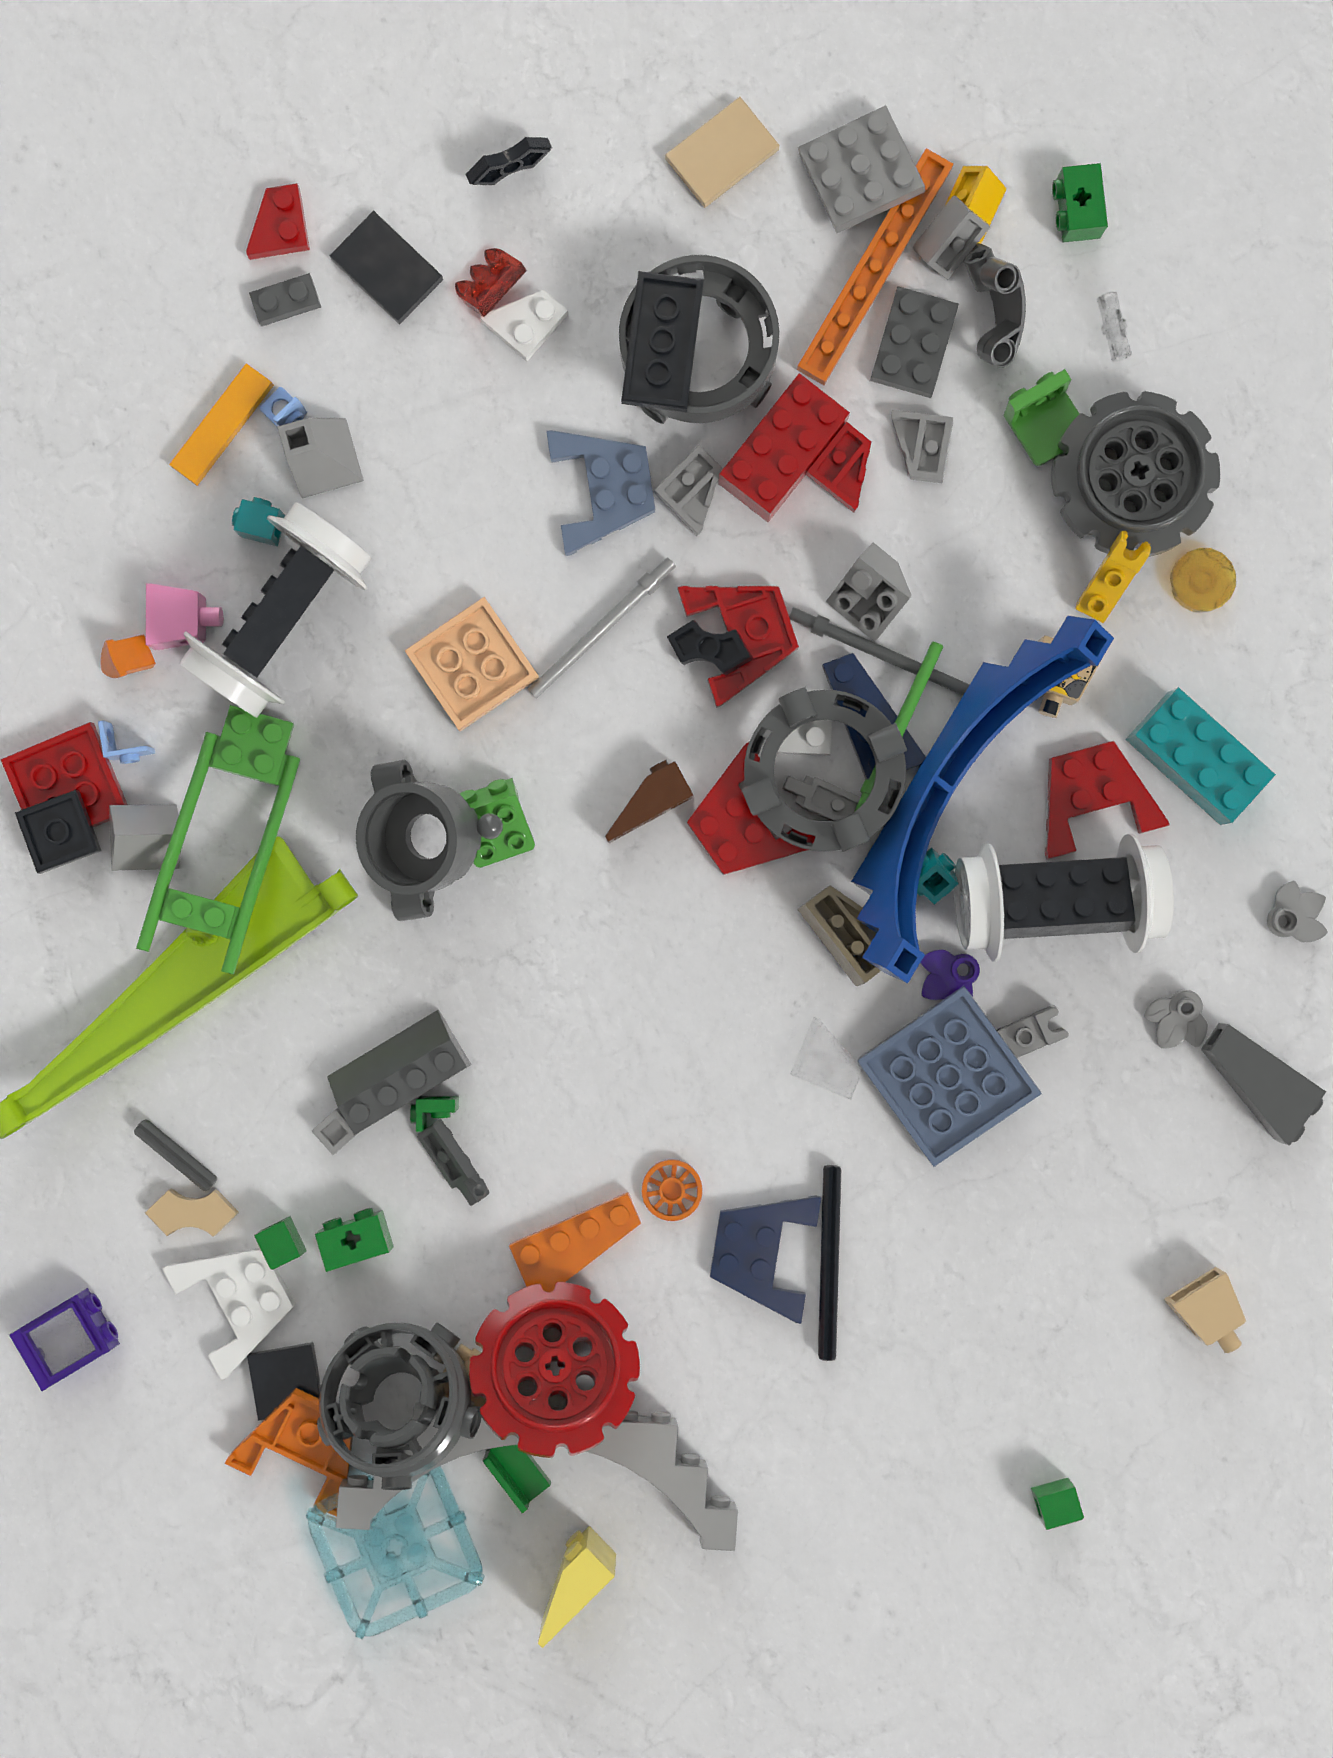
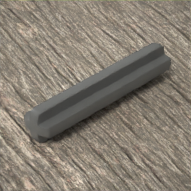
[134,1119,217,1191]

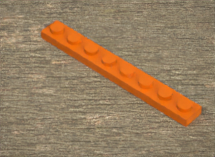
[797,148,954,385]

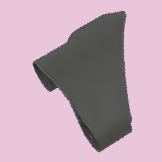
[964,243,1026,368]

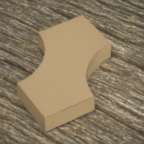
[145,1189,239,1237]

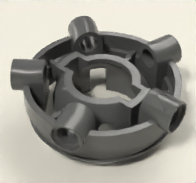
[317,1322,482,1490]

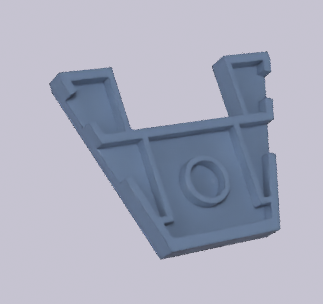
[546,430,655,556]

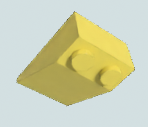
[538,1526,617,1648]

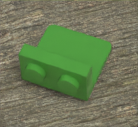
[1003,369,1080,466]
[460,778,535,868]

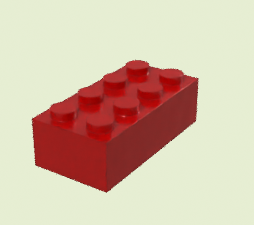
[718,373,850,522]

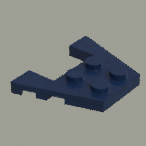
[710,1195,821,1324]

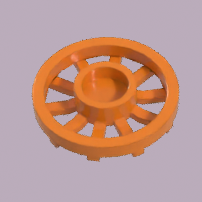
[642,1159,702,1221]

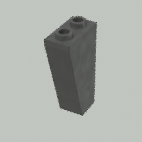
[1201,1023,1326,1146]

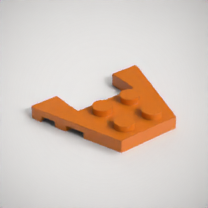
[224,1388,353,1517]

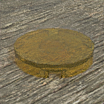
[1170,548,1236,613]

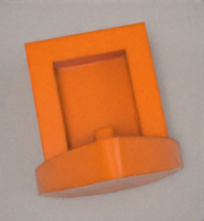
[101,634,156,678]

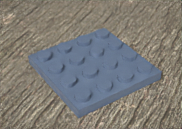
[857,986,1042,1167]

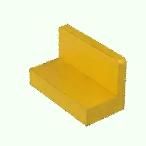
[945,166,1006,244]

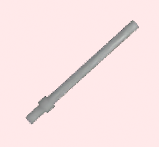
[528,557,676,699]

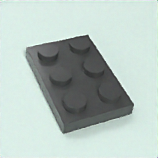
[870,286,959,398]

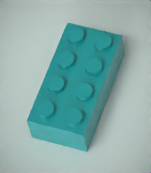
[1125,687,1276,825]

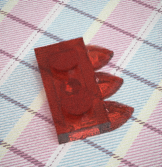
[455,248,527,317]

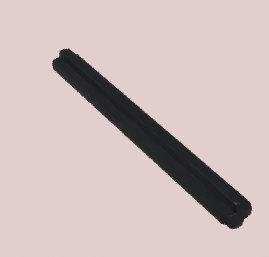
[818,1165,841,1361]

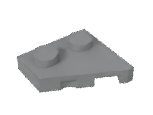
[891,410,953,483]
[654,445,722,536]

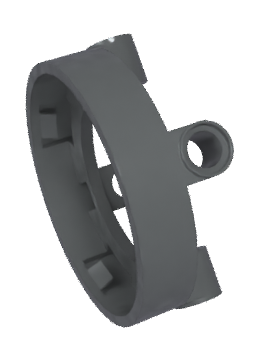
[619,255,780,424]
[742,687,907,852]

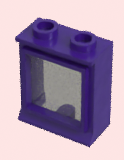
[9,1288,120,1391]

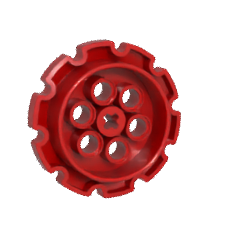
[469,1282,640,1458]

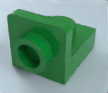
[410,1096,459,1132]

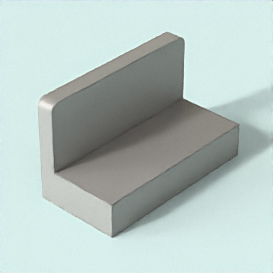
[913,195,990,280]

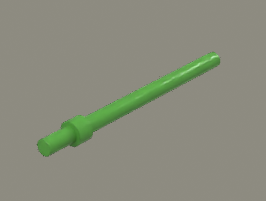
[854,642,943,812]

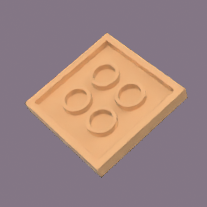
[405,597,539,731]

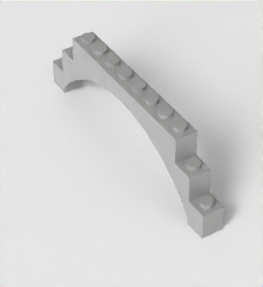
[336,1401,738,1551]

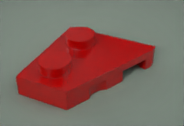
[246,183,310,260]
[806,422,872,513]

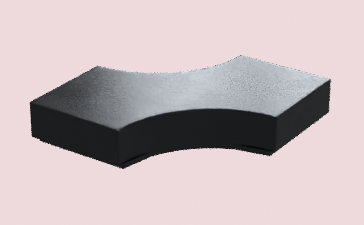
[465,137,552,185]
[667,620,753,675]

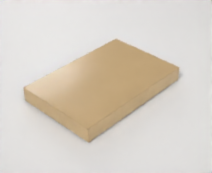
[665,97,780,208]

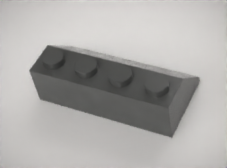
[327,1010,471,1135]

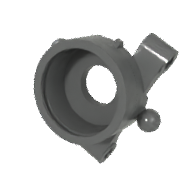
[356,760,503,921]

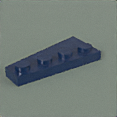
[822,653,926,780]

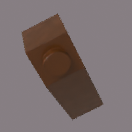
[605,760,694,843]

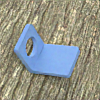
[260,387,307,427]
[98,720,155,764]

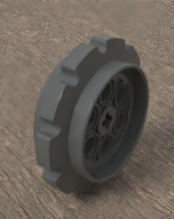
[1051,391,1220,557]

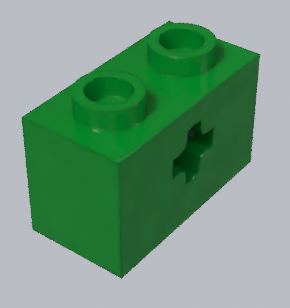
[1052,163,1108,243]
[315,1208,394,1272]

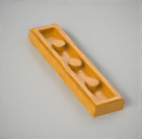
[169,363,274,486]

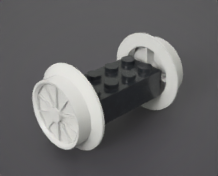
[179,502,372,718]
[954,834,1174,962]

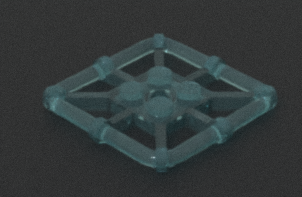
[306,1466,485,1640]

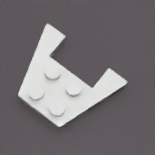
[162,1248,296,1381]

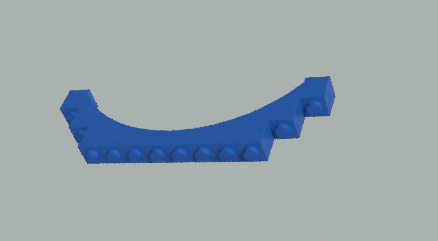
[851,616,1114,984]

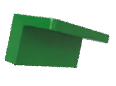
[483,1445,551,1513]

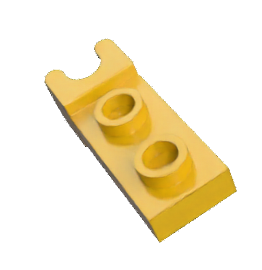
[1075,531,1151,623]

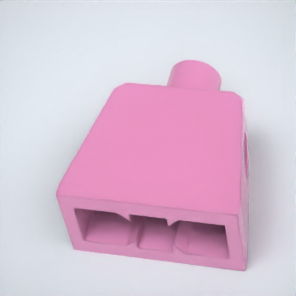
[146,584,224,650]

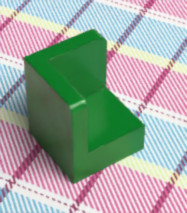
[254,1216,307,1270]
[1031,1478,1084,1530]

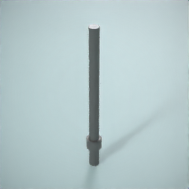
[789,607,970,695]

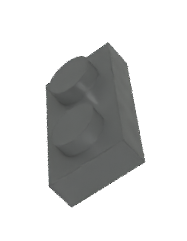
[249,273,321,327]

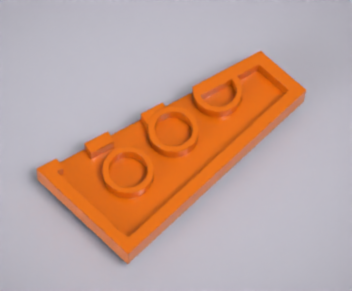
[509,1192,641,1292]

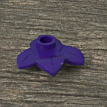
[920,950,980,1000]

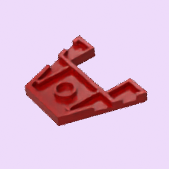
[677,586,799,708]
[1045,741,1169,859]
[687,742,815,875]

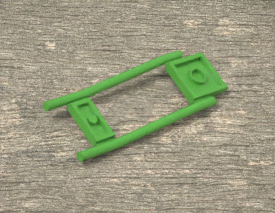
[136,705,300,975]

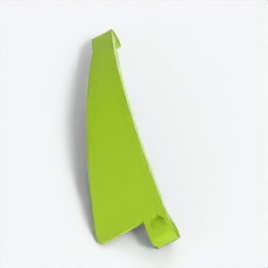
[0,837,358,1139]

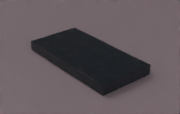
[621,271,704,412]

